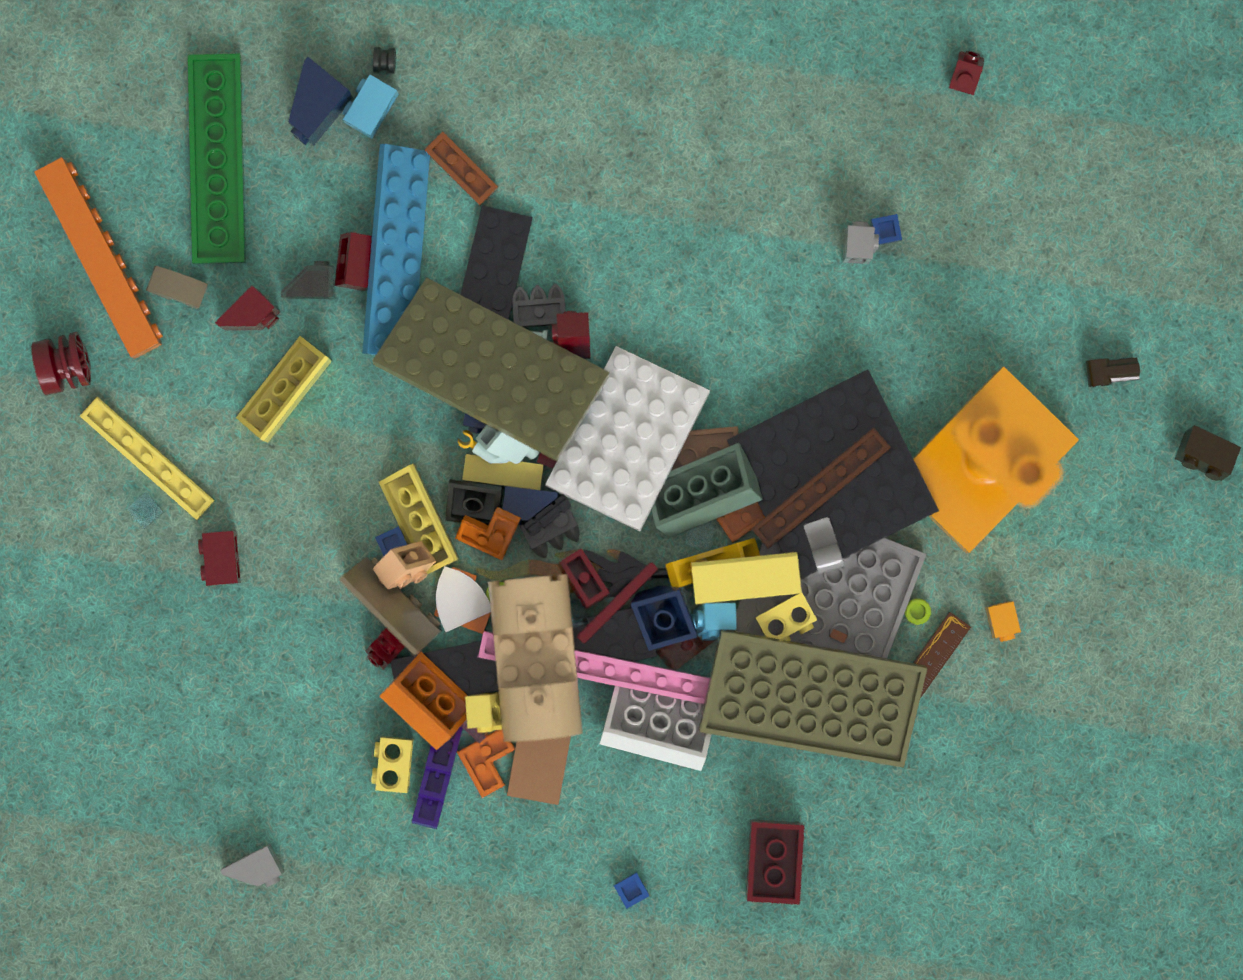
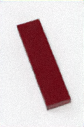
[577,562,658,645]

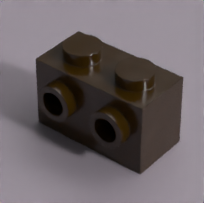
[1175,425,1241,481]

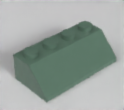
[651,443,763,538]

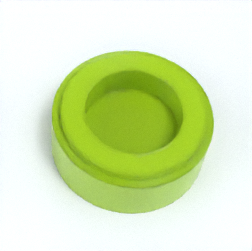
[904,599,931,625]

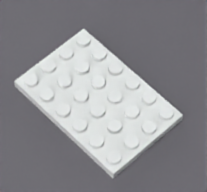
[545,346,710,531]

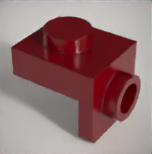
[949,51,984,95]

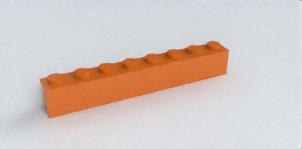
[34,157,163,359]

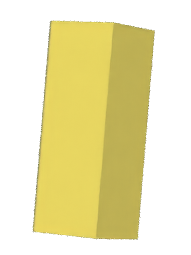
[236,336,332,443]
[379,464,459,574]
[691,552,801,604]

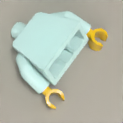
[458,425,539,464]

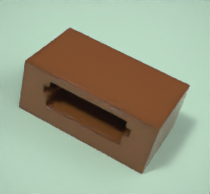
[829,629,847,643]

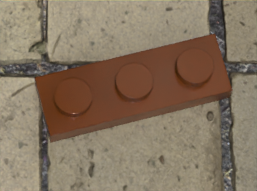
[424,131,498,206]

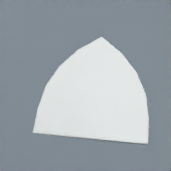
[436,566,491,632]

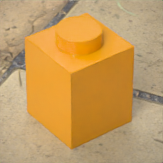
[985,601,1021,642]

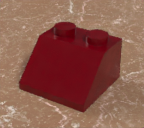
[215,285,280,330]

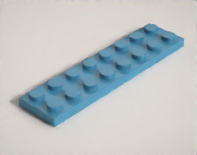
[362,144,430,355]

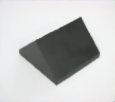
[445,479,503,525]

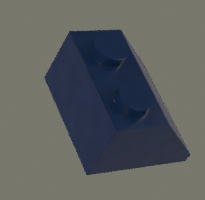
[630,585,698,651]

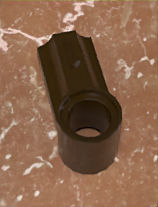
[1086,357,1140,387]

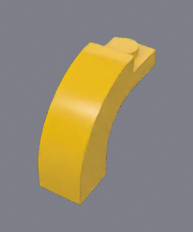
[665,538,760,588]

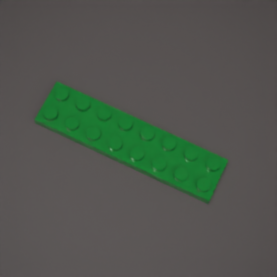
[188,53,246,264]

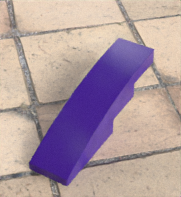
[412,723,464,829]

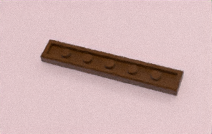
[751,427,891,549]

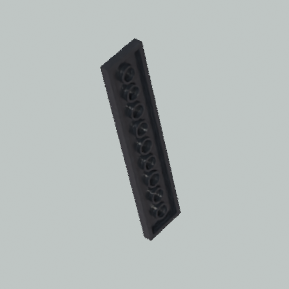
[390,608,657,696]

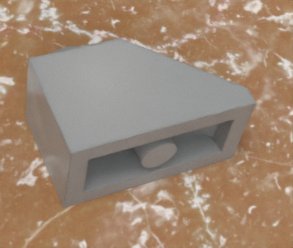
[220,844,284,887]

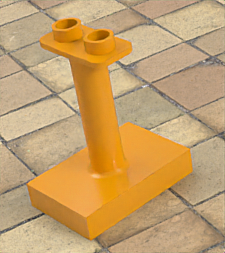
[913,366,1079,553]

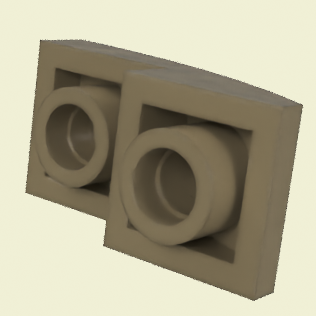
[146,266,208,309]

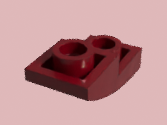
[365,628,405,670]

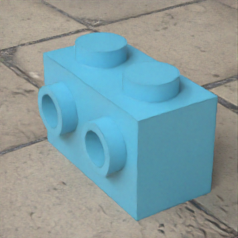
[342,75,399,139]
[690,603,737,641]

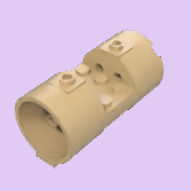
[488,574,583,742]

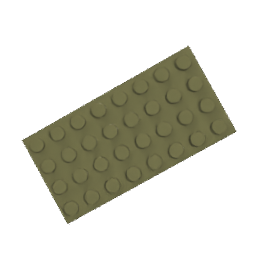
[373,277,610,461]
[699,630,927,768]

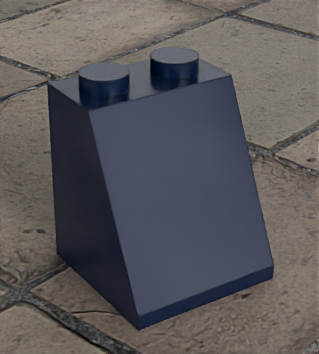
[288,57,353,146]

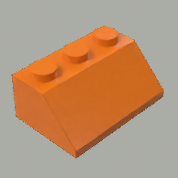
[379,652,468,750]

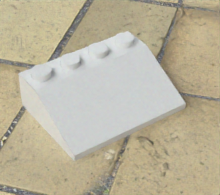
[600,686,712,771]

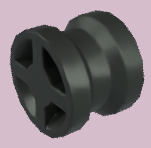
[373,47,396,74]

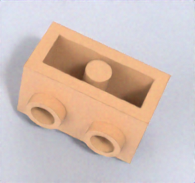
[373,541,436,589]

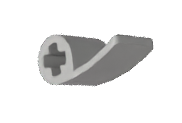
[804,517,845,574]

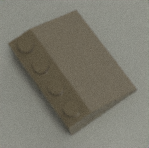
[339,557,442,655]

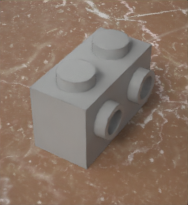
[842,222,879,264]

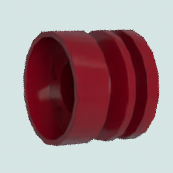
[31,332,91,395]

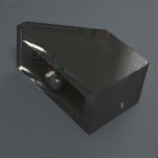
[281,261,336,299]

